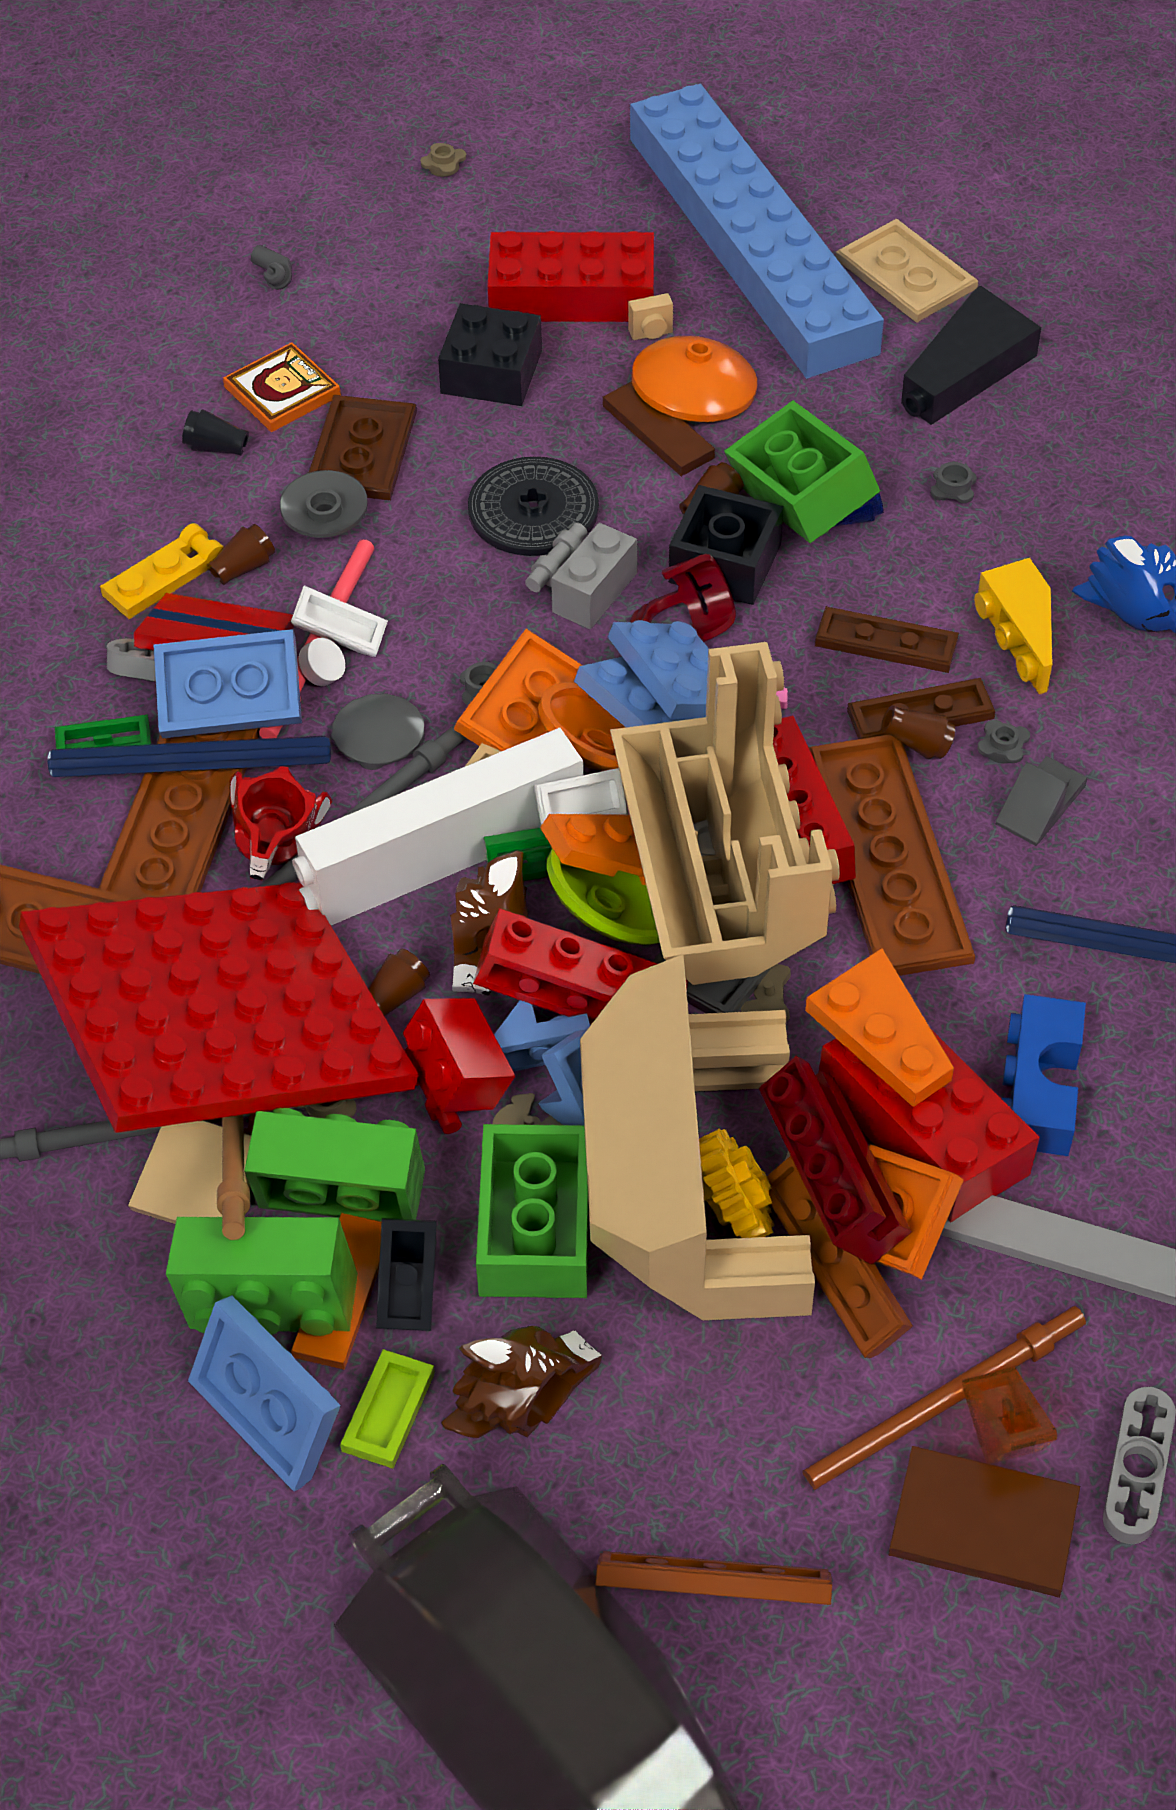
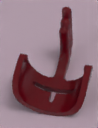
[630,554,736,642]

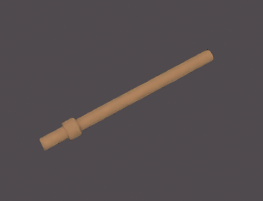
[217,1115,250,1240]

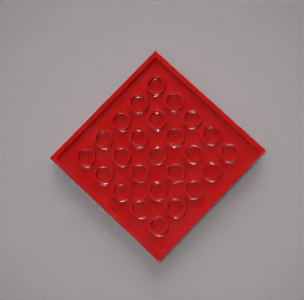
[19,882,418,1133]

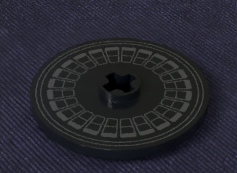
[468,456,599,556]

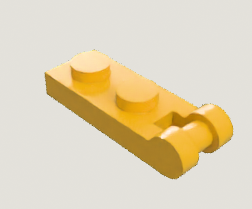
[100,523,224,619]

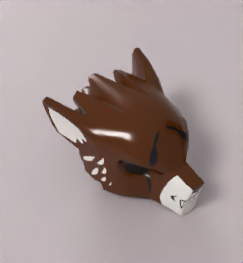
[450,851,528,996]
[441,1326,602,1438]

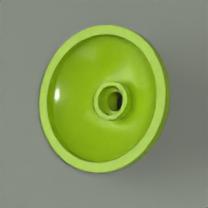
[547,848,660,945]

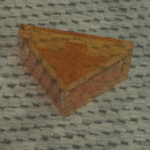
[962,1366,1057,1464]

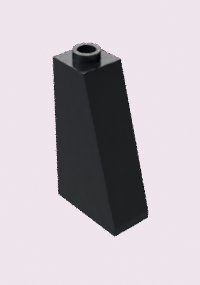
[901,286,1041,425]

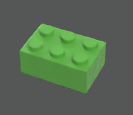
[724,400,880,543]
[244,1108,425,1222]
[476,1124,589,1298]
[166,1217,358,1336]

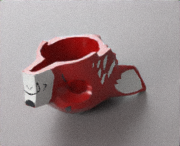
[230,766,332,881]

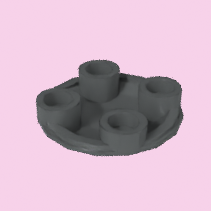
[332,693,425,770]

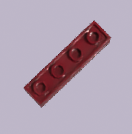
[758,1055,912,1265]

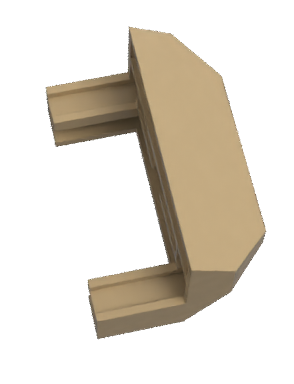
[610,642,840,985]
[580,954,815,1320]

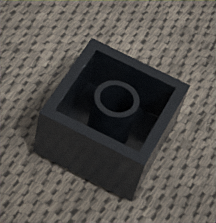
[438,303,542,406]
[668,485,784,605]

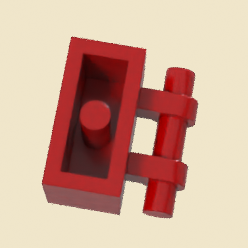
[403,998,515,1134]

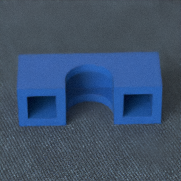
[1001,994,1086,1156]

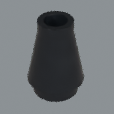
[182,409,249,456]

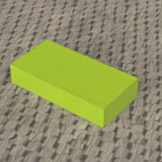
[340,1349,435,1469]

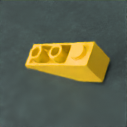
[974,558,1052,694]

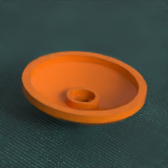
[631,336,757,422]
[538,682,626,772]

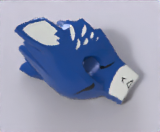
[1072,535,1176,633]

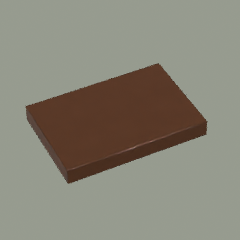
[309,395,417,501]
[888,1446,1081,1598]

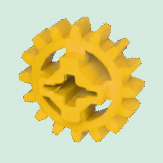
[699,1128,774,1238]

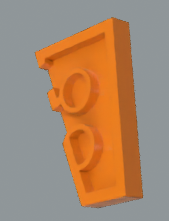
[540,814,646,885]
[805,948,954,1107]

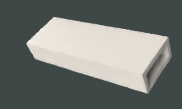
[292,728,583,925]

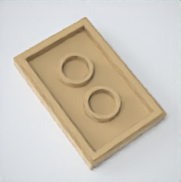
[836,219,978,323]

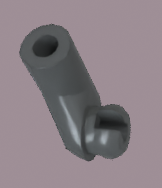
[251,245,292,290]

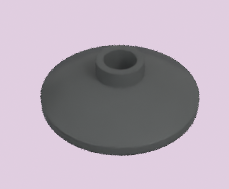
[280,470,368,538]

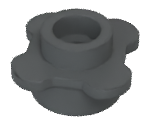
[930,462,977,503]
[460,662,497,705]
[977,720,1030,763]

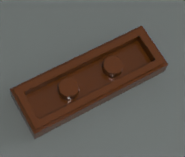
[603,381,715,477]
[815,606,959,673]
[847,678,995,739]

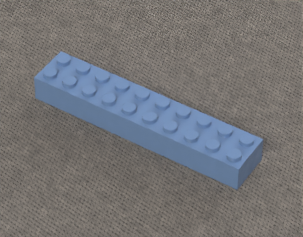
[630,83,884,379]

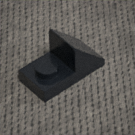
[376,1218,437,1331]

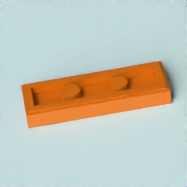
[291,1213,382,1370]

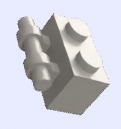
[525,522,637,630]

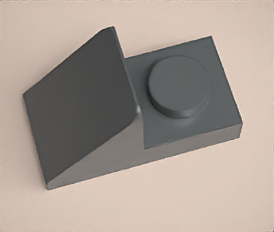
[995,756,1088,846]

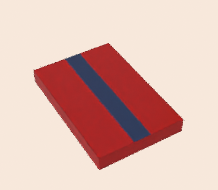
[134,593,294,651]

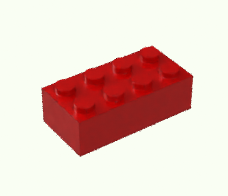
[487,231,654,322]
[818,1028,1040,1223]

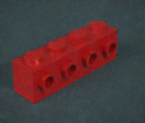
[773,715,856,885]
[473,908,689,1024]

